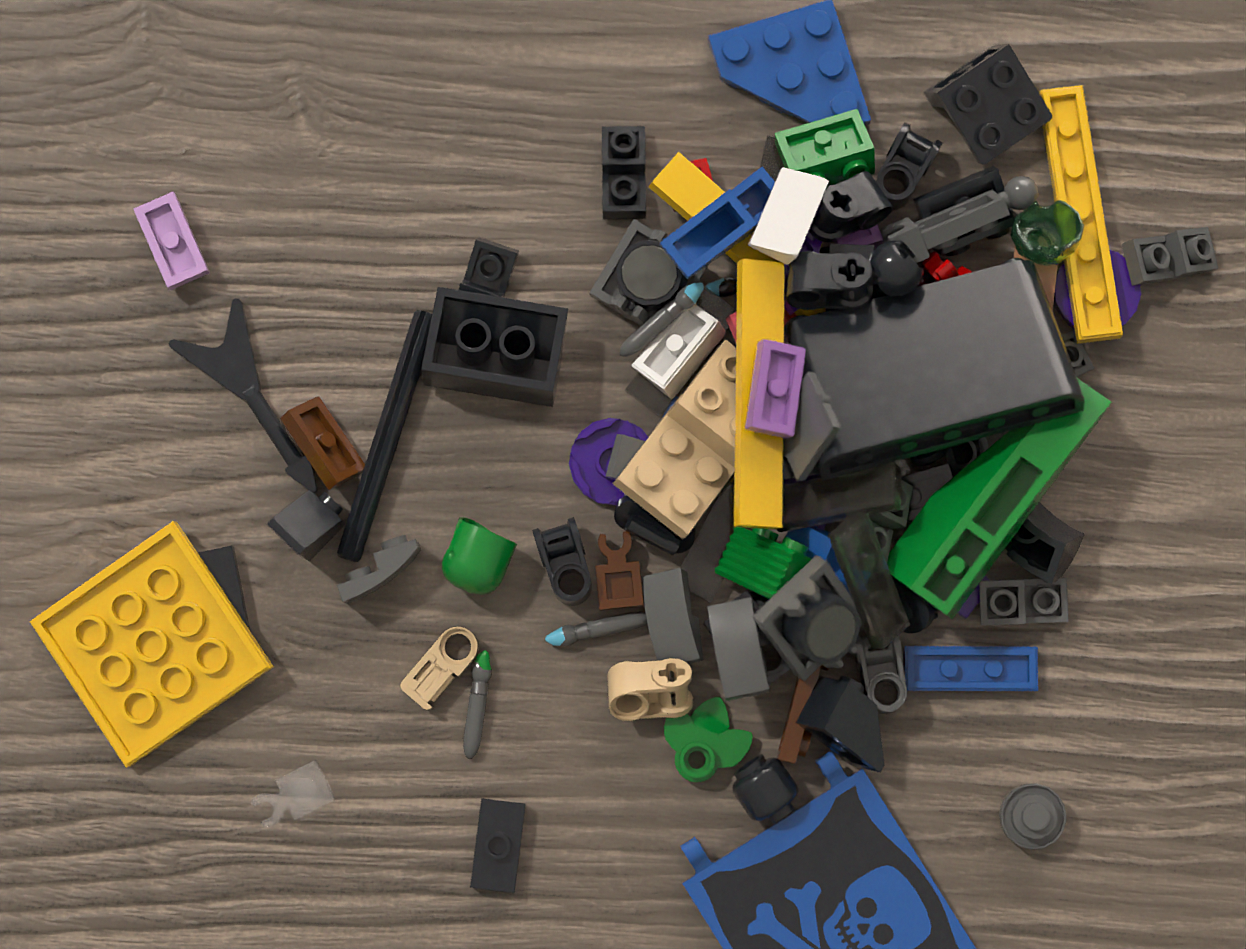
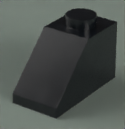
[267,490,346,562]
[796,676,885,773]

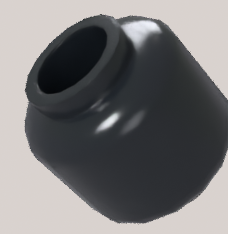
[732,754,798,823]

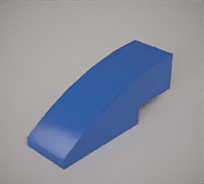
[659,166,775,279]

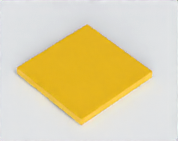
[29,521,274,768]

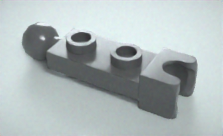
[880,176,1038,263]

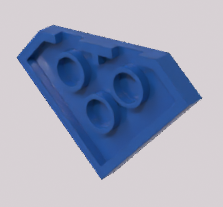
[708,0,871,125]

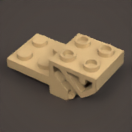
[613,339,736,539]

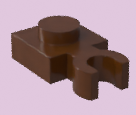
[595,531,644,611]

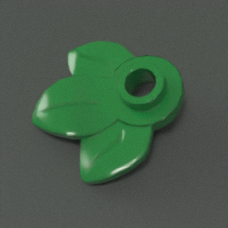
[664,697,753,782]

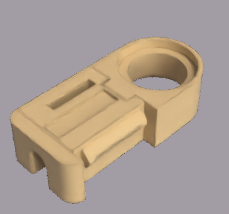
[400,627,479,710]

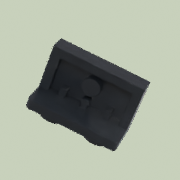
[913,166,1021,256]

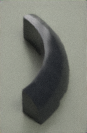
[945,432,1085,584]

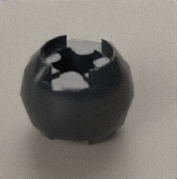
[868,240,924,296]

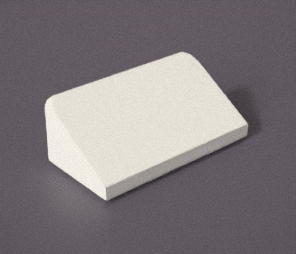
[748,167,829,265]
[631,304,726,399]

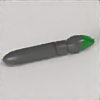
[463,650,492,759]

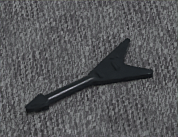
[169,298,318,493]

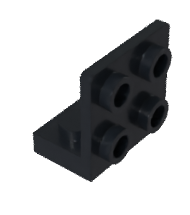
[923,44,1052,165]

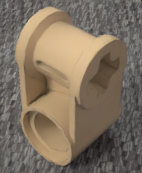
[607,658,693,721]

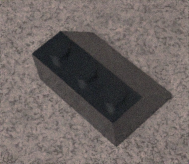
[421,287,568,407]

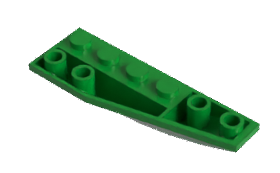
[886,378,1112,619]

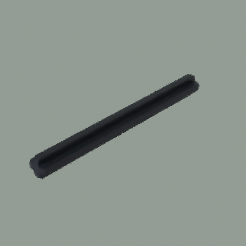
[337,310,432,562]

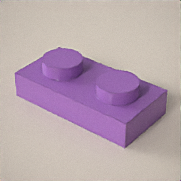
[745,339,806,439]

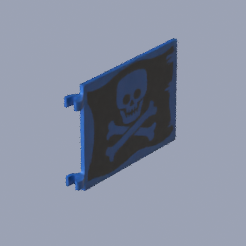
[680,751,976,949]

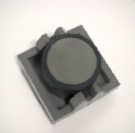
[589,219,709,326]
[752,555,868,681]

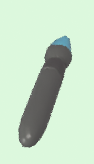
[619,283,704,357]
[545,611,648,646]

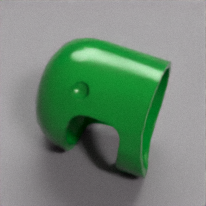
[442,517,517,595]

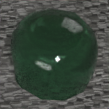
[1010,200,1084,266]

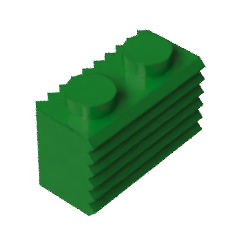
[714,527,812,599]

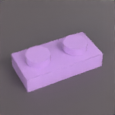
[133,192,210,290]

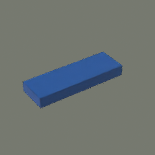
[903,646,1038,691]

